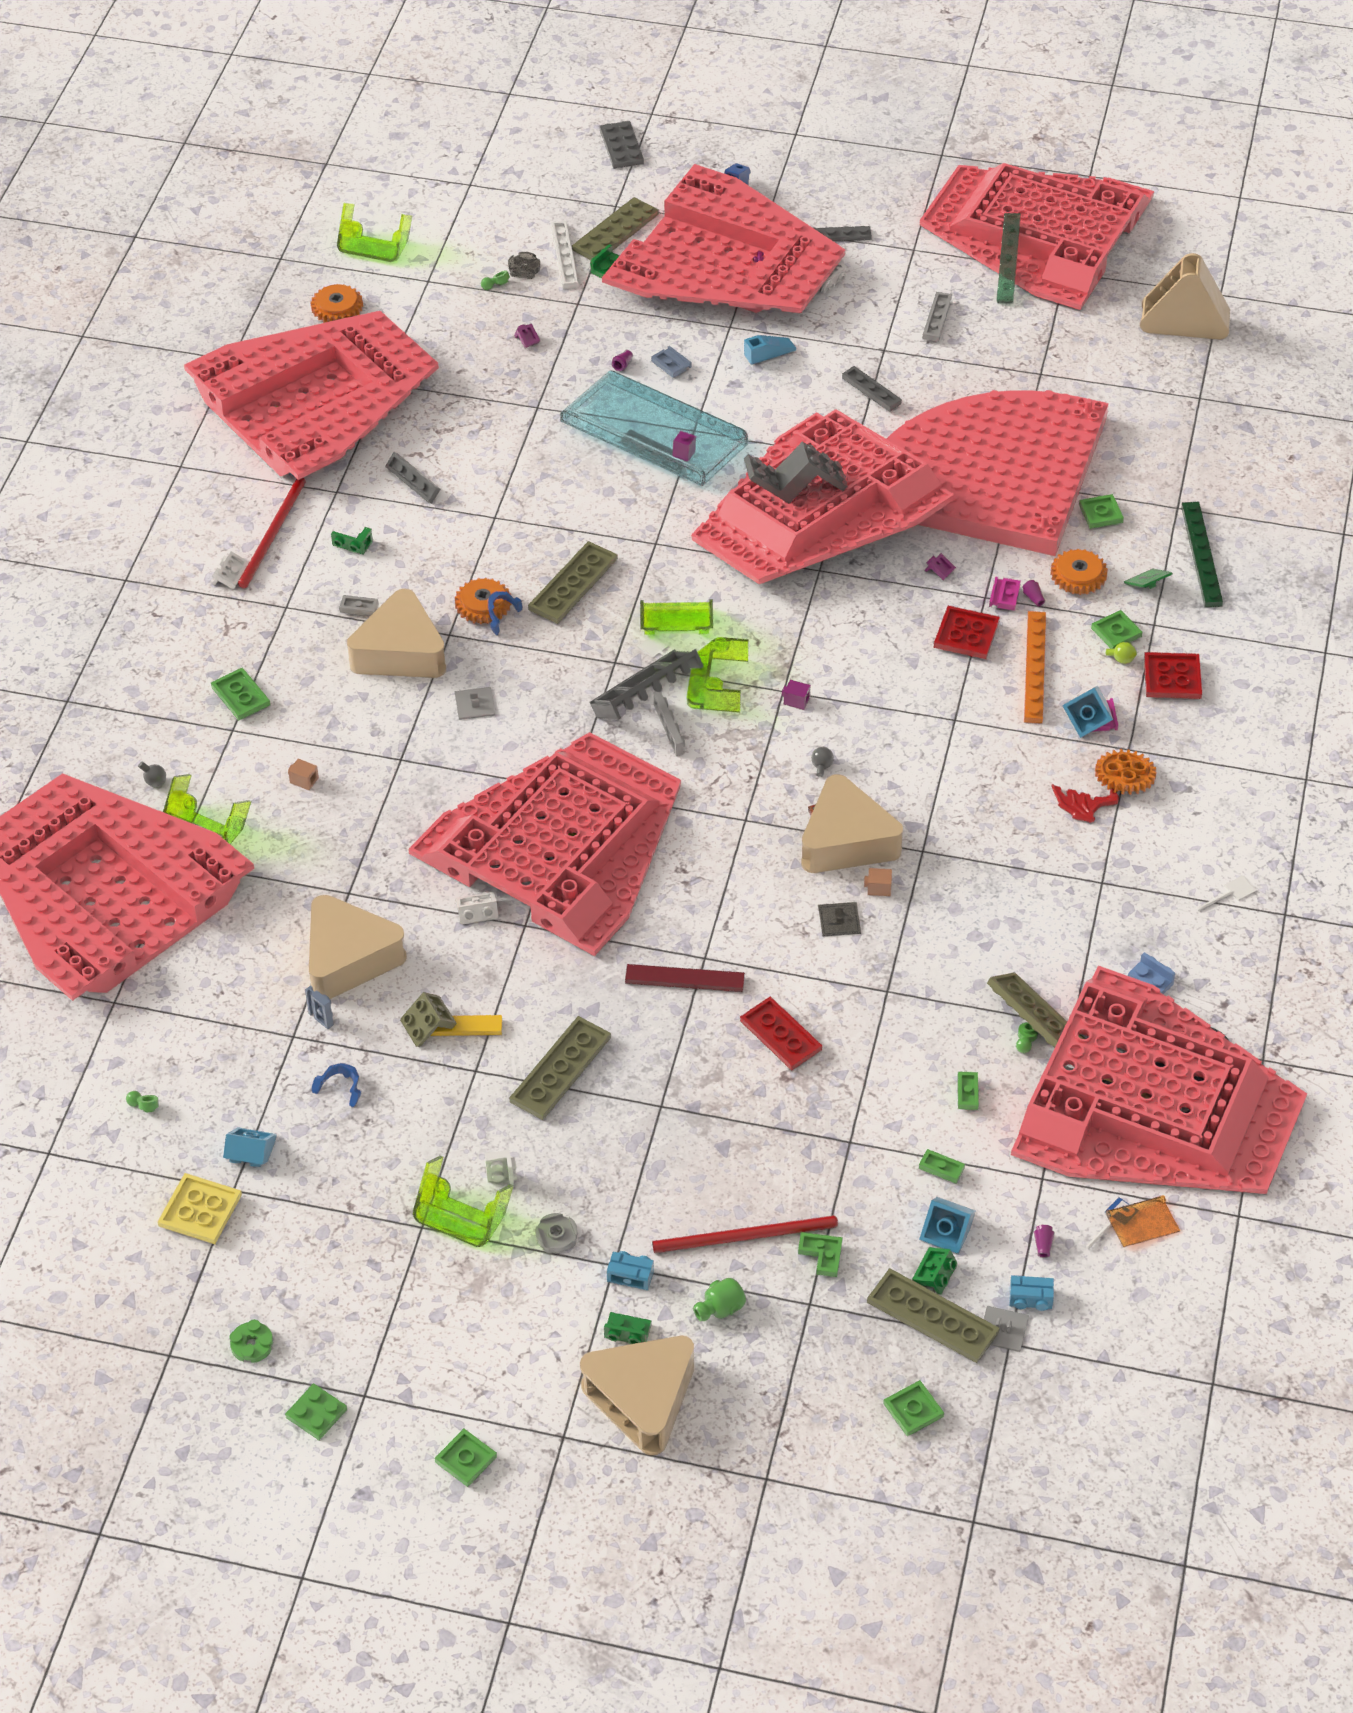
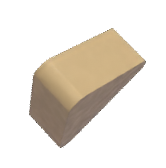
[1140,253,1230,340]
[347,589,446,678]
[801,774,903,873]
[309,895,407,999]
[580,1335,694,1455]

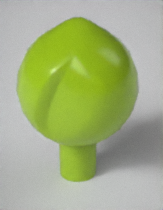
[1106,642,1137,664]

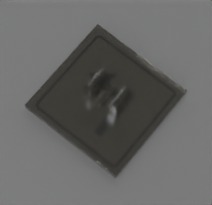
[818,902,861,937]

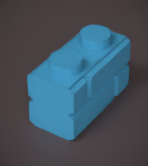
[606,1251,654,1290]
[1009,1275,1054,1311]

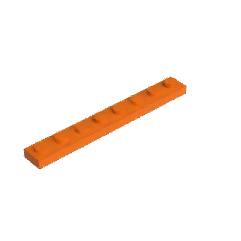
[1024,611,1046,724]

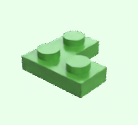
[798,1232,843,1277]

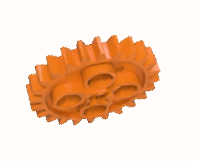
[1095,749,1157,795]

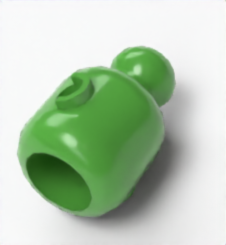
[693,1278,746,1321]

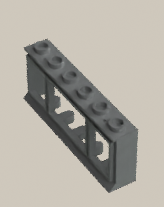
[590,649,704,720]

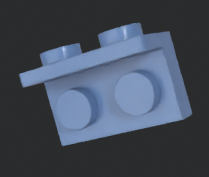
[1128,952,1175,994]

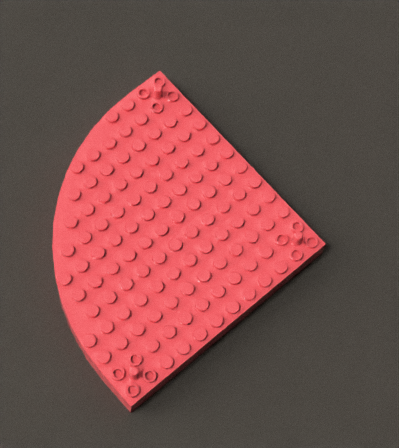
[886,390,1109,556]

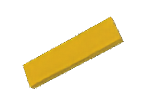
[430,1015,502,1036]

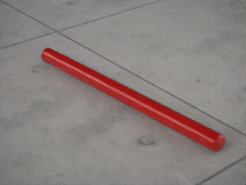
[238,478,306,589]
[652,1215,838,1253]

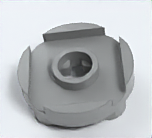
[535,1213,578,1254]

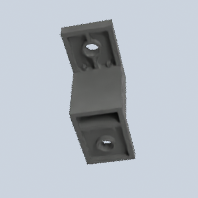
[744,441,848,504]

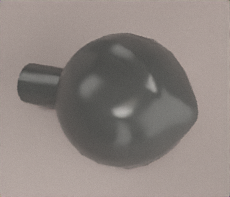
[811,746,834,777]
[138,761,166,787]

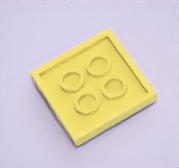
[157,1173,242,1244]

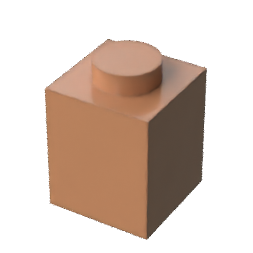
[288,758,319,791]
[864,868,892,896]

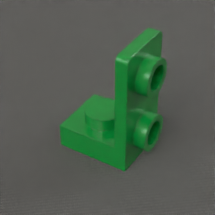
[331,527,373,555]

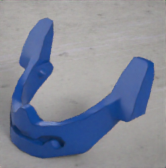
[488,591,523,635]
[312,1063,361,1107]

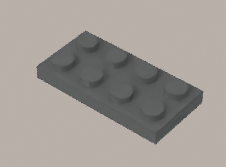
[599,121,644,169]

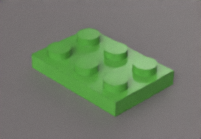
[211,667,271,721]

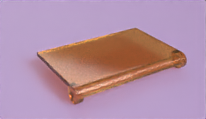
[1106,1195,1180,1247]

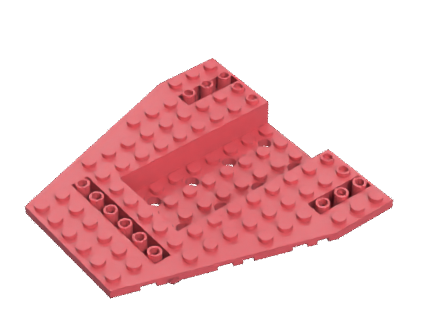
[920,163,1154,310]
[602,164,845,313]
[184,311,439,480]
[691,409,955,584]
[408,732,681,956]
[0,773,254,1001]
[1011,965,1307,1194]

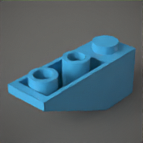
[744,335,796,365]

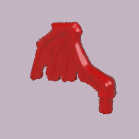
[1051,784,1119,823]

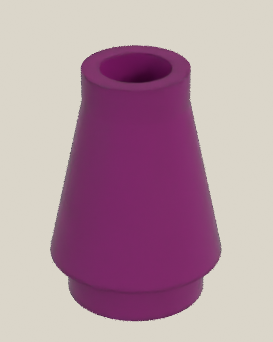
[612,350,633,371]
[1022,580,1046,607]
[1034,1225,1055,1258]

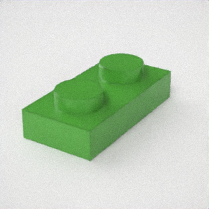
[957,1072,979,1110]
[919,1149,965,1184]

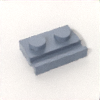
[651,346,692,378]
[305,985,334,1029]

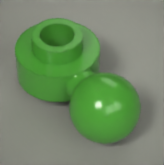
[481,270,510,290]
[1016,1022,1038,1053]
[126,1091,159,1113]

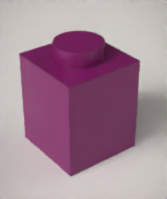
[672,431,696,462]
[781,679,811,710]

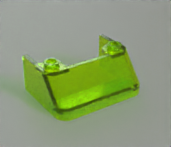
[337,203,413,262]
[640,599,713,635]
[686,637,749,713]
[163,774,252,845]
[413,1155,514,1247]

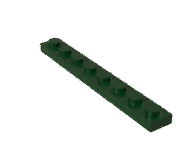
[1181,501,1223,608]

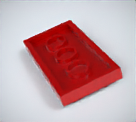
[740,996,822,1071]

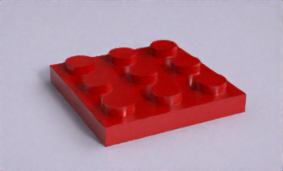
[933,605,1000,659]
[1144,652,1202,699]

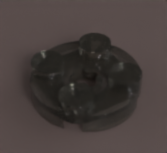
[508,252,541,279]

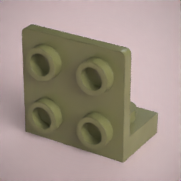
[400,992,457,1047]

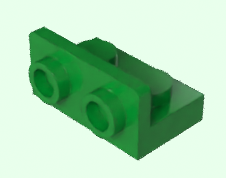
[590,244,620,278]
[912,1247,957,1295]
[604,1312,652,1344]

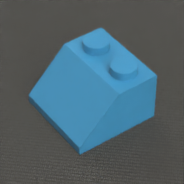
[1062,685,1113,738]
[223,1127,277,1167]
[919,1197,976,1254]

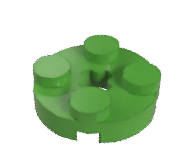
[230,1319,273,1363]

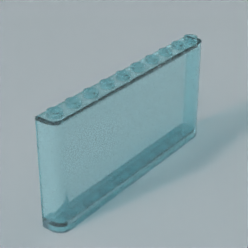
[560,370,748,486]

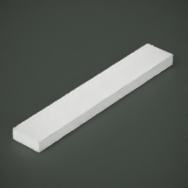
[551,221,579,289]

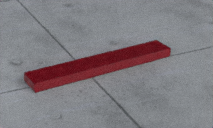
[625,964,745,992]

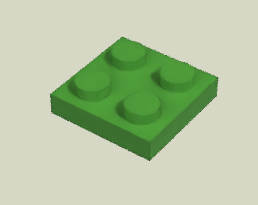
[1079,494,1124,529]
[1091,610,1142,649]
[883,1380,944,1437]
[285,1383,347,1440]
[434,1428,497,1487]

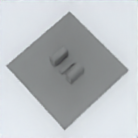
[454,687,495,720]
[984,1306,1029,1352]

